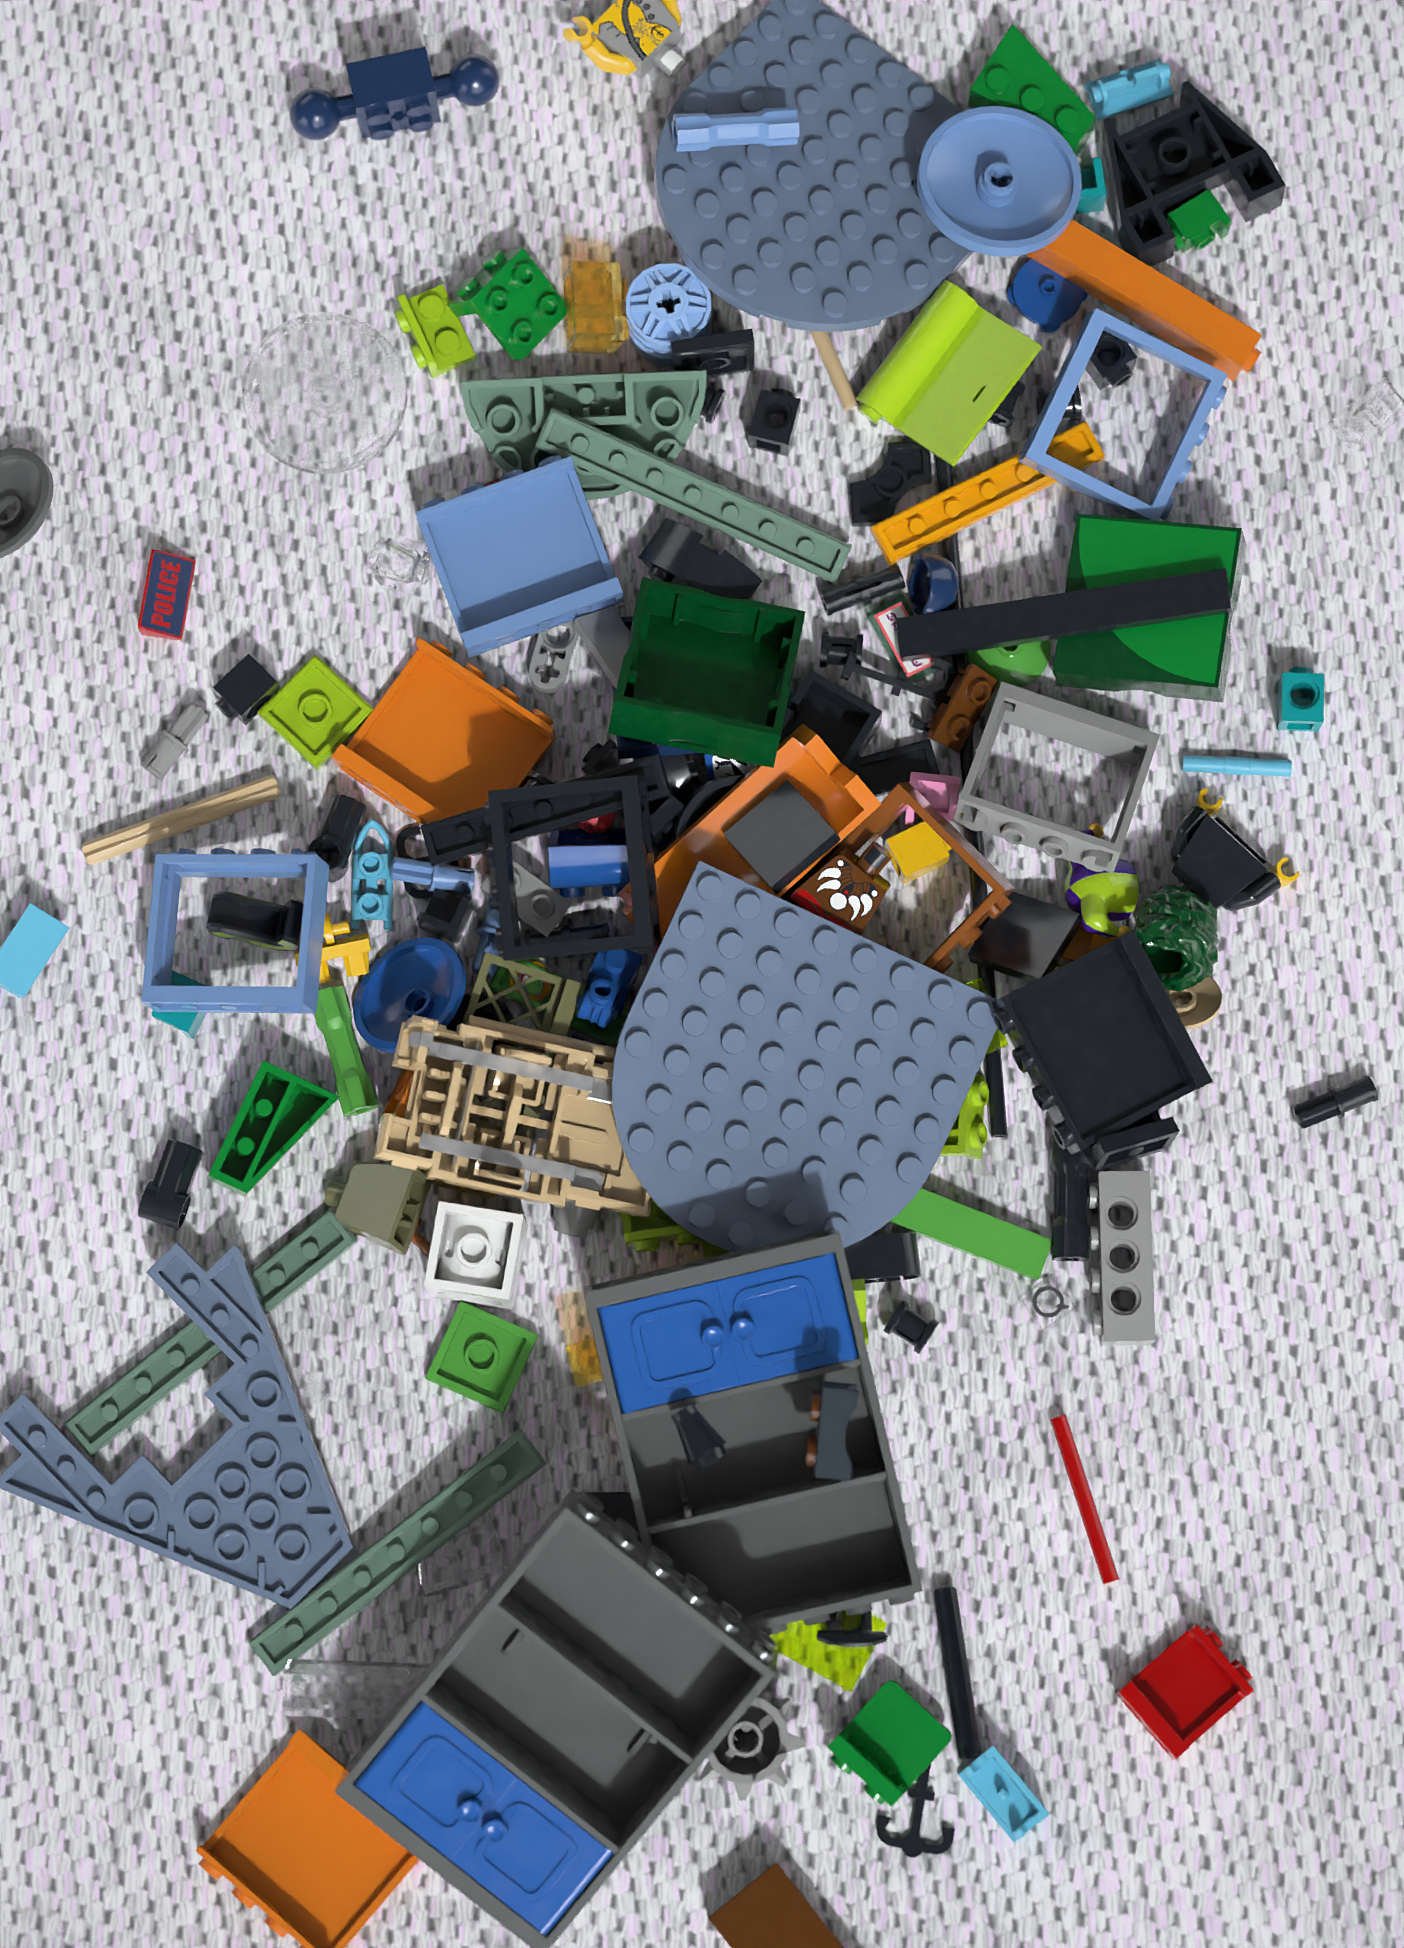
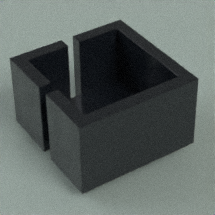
[779,669,882,771]

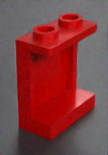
[1115,1624,1254,1760]

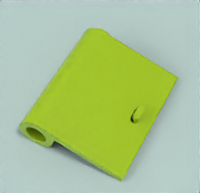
[856,279,1042,467]

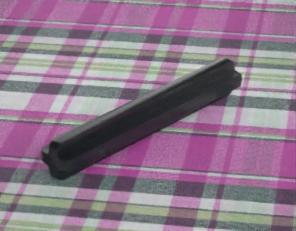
[933,1586,982,1759]

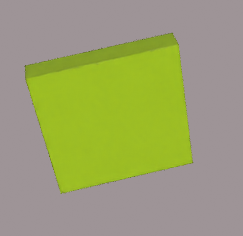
[257,655,373,770]

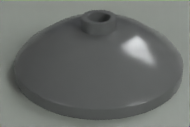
[0,448,54,558]

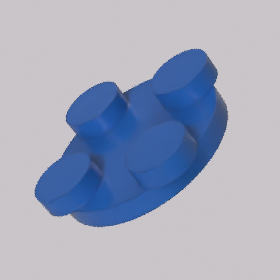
[1007,259,1088,333]

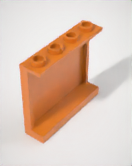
[331,637,557,858]
[195,1729,419,1948]

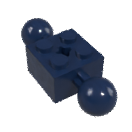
[289,47,500,140]

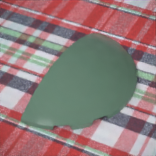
[460,370,707,500]

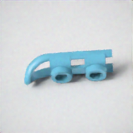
[351,819,393,930]

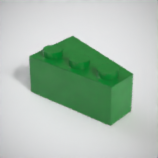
[968,23,1096,158]

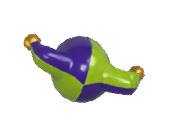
[1063,823,1139,939]

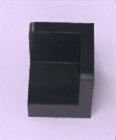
[417,888,475,944]

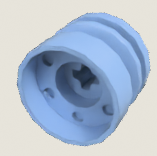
[626,263,712,367]

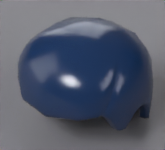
[908,554,959,615]

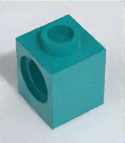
[1277,667,1324,732]

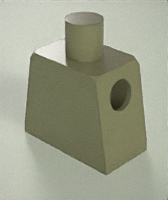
[325,1164,433,1256]

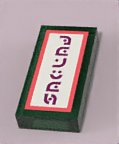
[866,595,941,684]

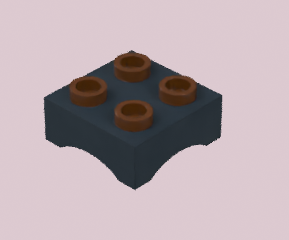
[806,1381,859,1481]

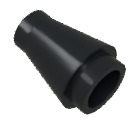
[671,1403,728,1472]

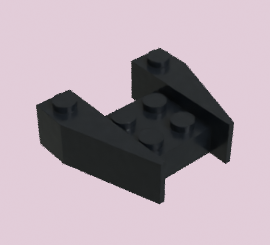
[1102,81,1286,267]

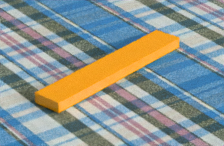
[870,421,1105,566]

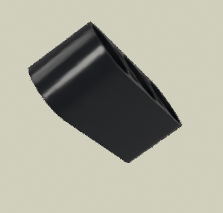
[844,1233,921,1284]

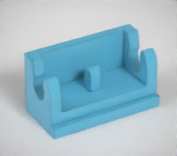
[0,903,69,999]
[958,1746,1049,1842]

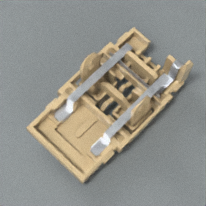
[373,1015,653,1218]

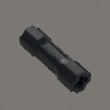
[1052,1134,1089,1262]

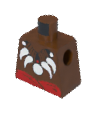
[790,841,892,936]

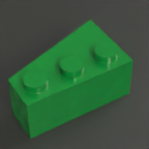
[207,1060,340,1197]

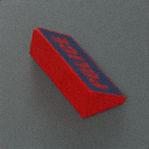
[138,549,196,641]

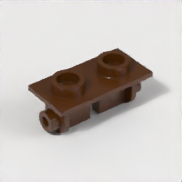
[926,663,999,754]

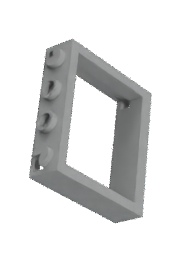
[953,682,1160,874]

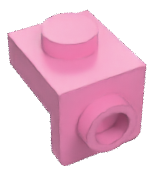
[904,772,961,827]

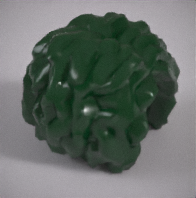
[1134,884,1219,992]

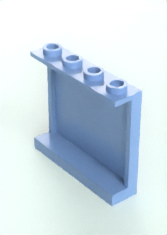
[415,456,624,658]

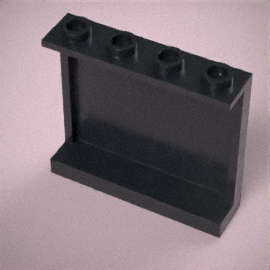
[992,929,1213,1155]

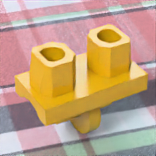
[294,913,371,984]

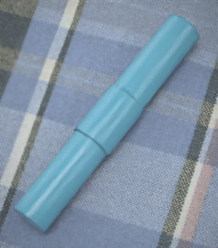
[1182,755,1292,777]

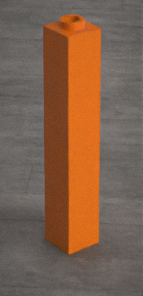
[1026,219,1262,382]

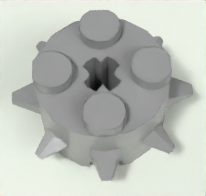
[699,1697,806,1801]

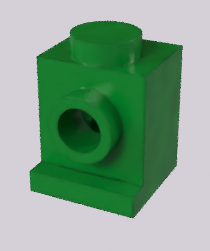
[1167,189,1232,253]

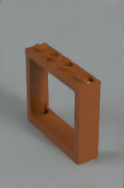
[789,782,1015,974]

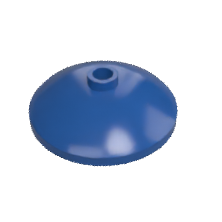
[353,937,466,1053]

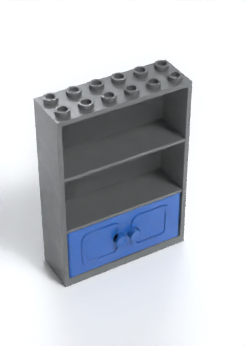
[583,1228,923,1635]
[334,1488,779,1948]

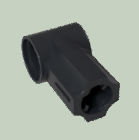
[308,794,367,882]
[138,1139,204,1230]

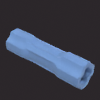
[671,107,799,152]

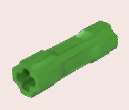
[313,986,379,1117]

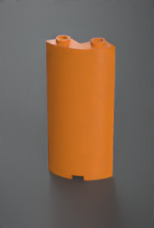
[617,724,881,940]

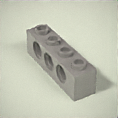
[1088,1171,1155,1346]

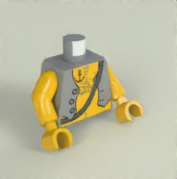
[563,0,686,78]

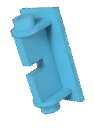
[1084,59,1174,121]

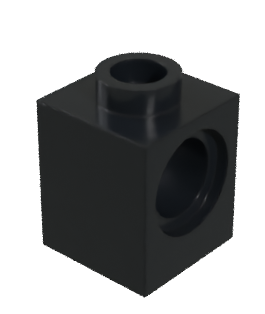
[1085,330,1137,391]
[749,388,801,457]
[213,653,280,726]

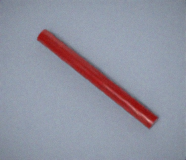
[1050,1415,1119,1585]

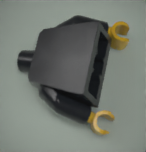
[1171,788,1300,911]

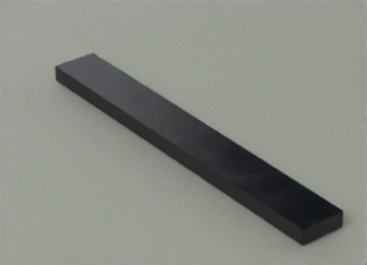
[896,568,1232,662]

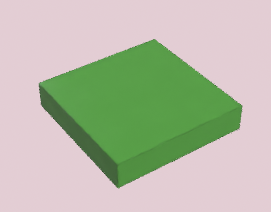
[425,1301,539,1414]

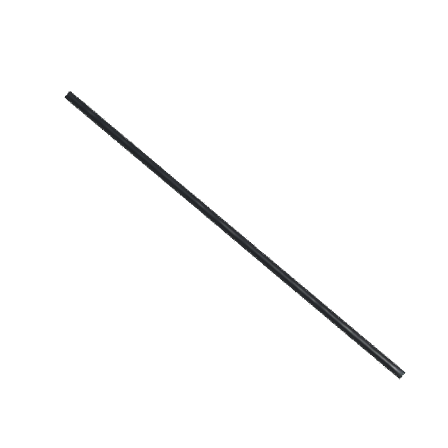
[935,455,1008,1138]

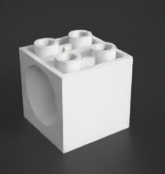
[424,1201,528,1310]

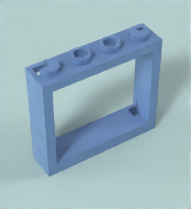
[1018,308,1227,521]
[141,848,330,1014]

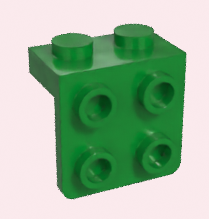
[447,247,568,361]
[827,1680,952,1807]

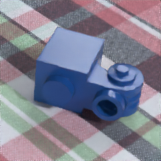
[576,949,643,1028]

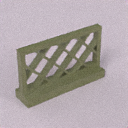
[461,952,583,1141]

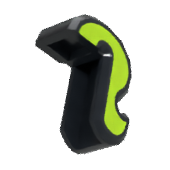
[206,891,304,951]

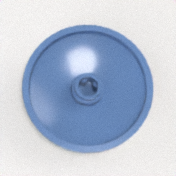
[917,106,1082,257]

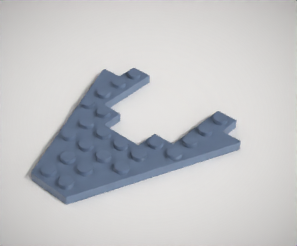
[0,1242,355,1609]

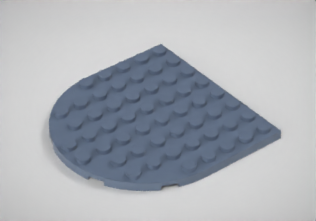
[654,0,974,332]
[611,861,997,1252]

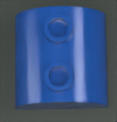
[548,828,630,898]

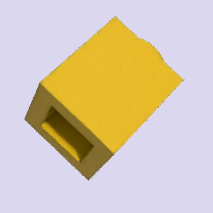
[884,821,952,885]

